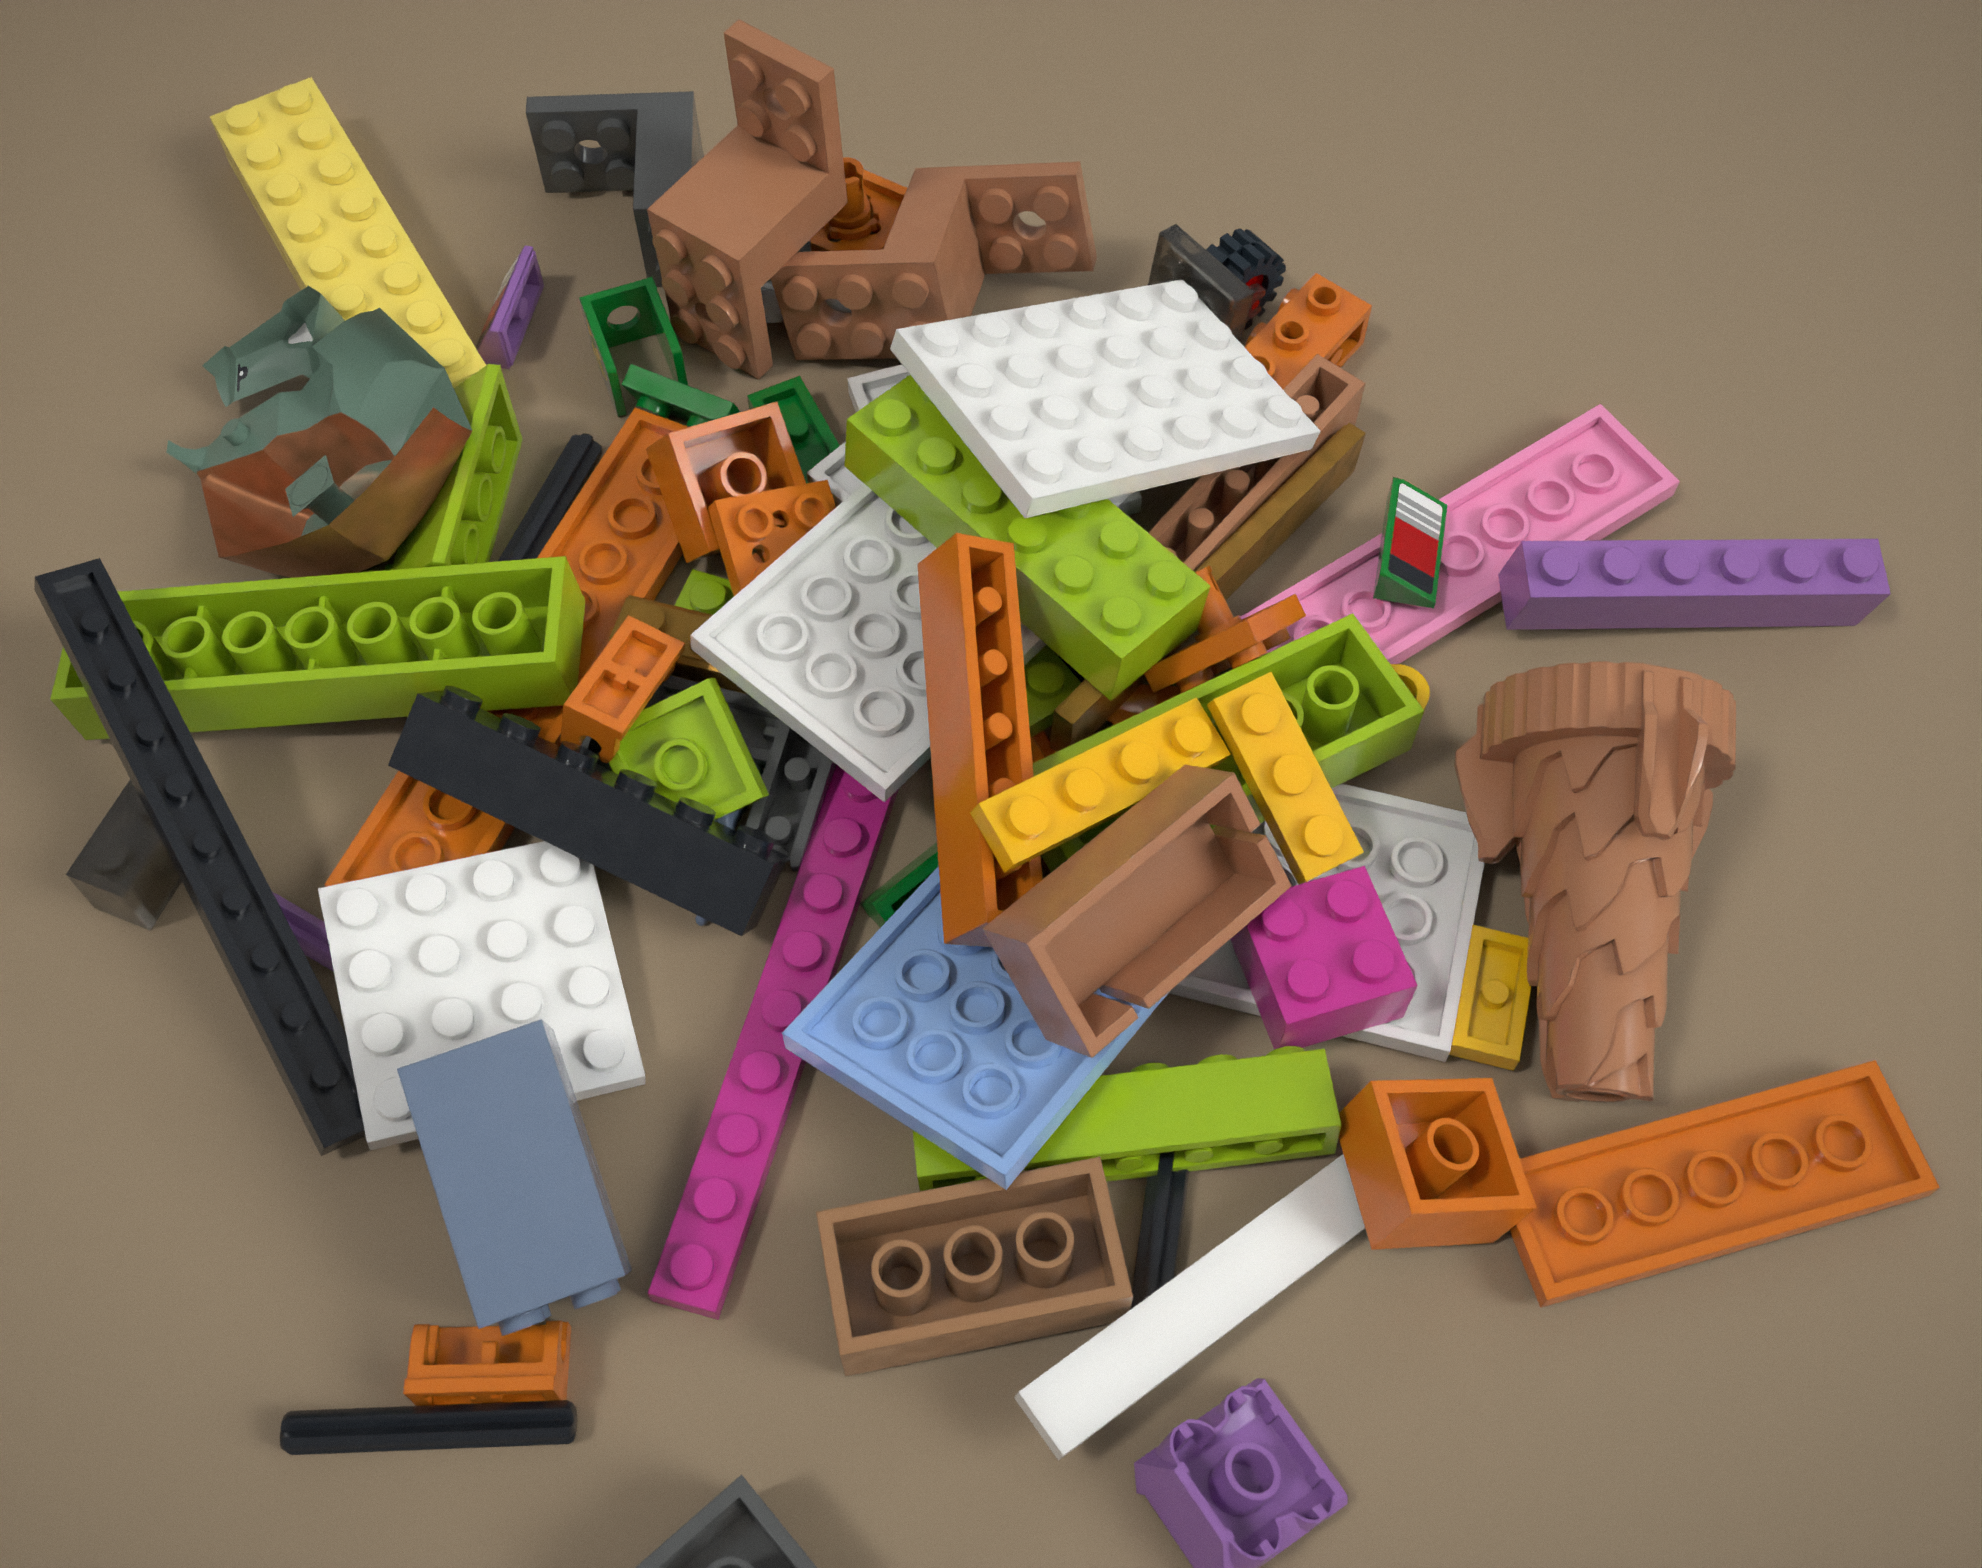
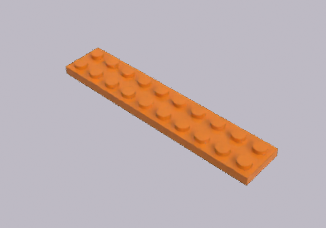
[324,407,688,887]

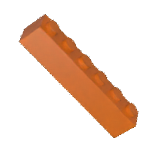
[917,533,1043,947]

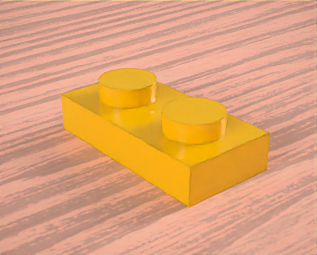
[1449,925,1531,1071]

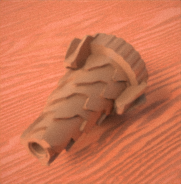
[1454,661,1736,1102]

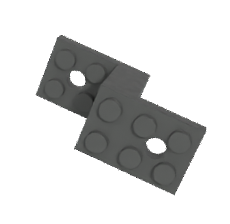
[526,91,812,287]

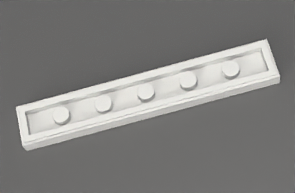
[1014,1154,1365,1461]

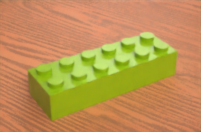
[844,375,1211,701]
[1033,613,1424,873]

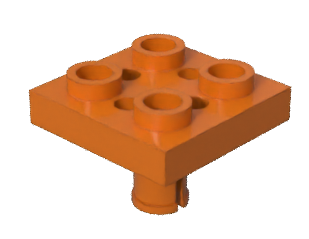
[811,157,907,252]
[708,480,836,596]
[1144,566,1306,693]

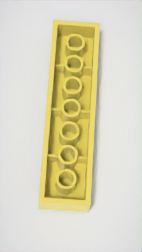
[210,77,486,388]

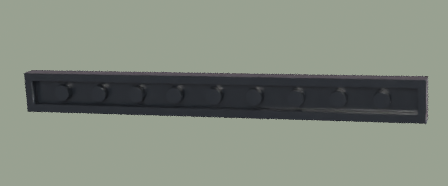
[34,558,366,1156]

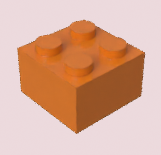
[646,402,806,563]
[1339,1078,1536,1250]

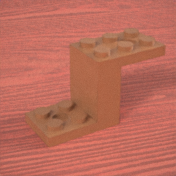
[647,19,848,380]
[771,161,1097,360]

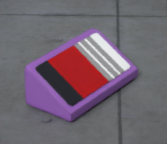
[475,246,544,369]

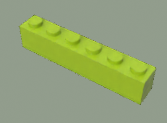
[913,1046,1341,1191]

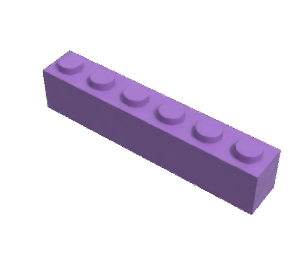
[1498,539,1891,630]

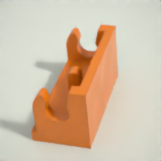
[560,615,685,763]
[403,1320,572,1406]

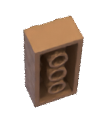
[816,1157,1133,1376]

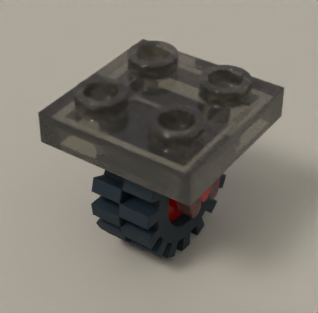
[1148,224,1286,342]

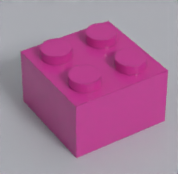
[1230,866,1418,1049]

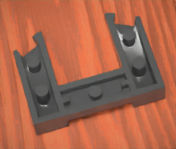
[581,676,837,872]

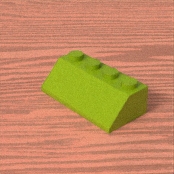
[384,364,523,570]

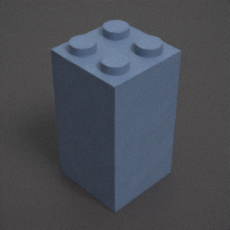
[397,1019,632,1336]

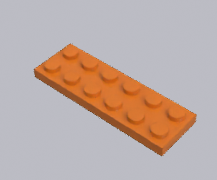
[1509,1060,1940,1308]

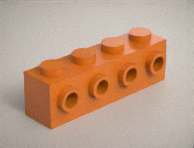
[1245,273,1372,389]

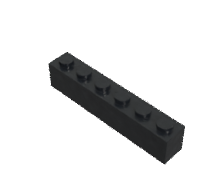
[388,686,788,937]

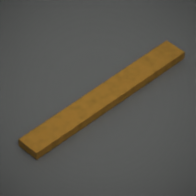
[1050,422,1366,752]

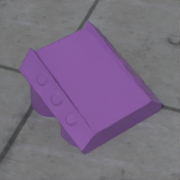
[1134,1378,1348,1568]

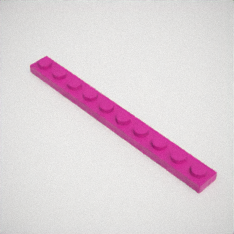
[647,765,899,1320]

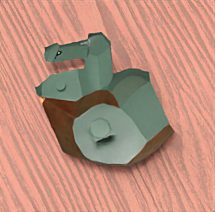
[166,286,472,578]

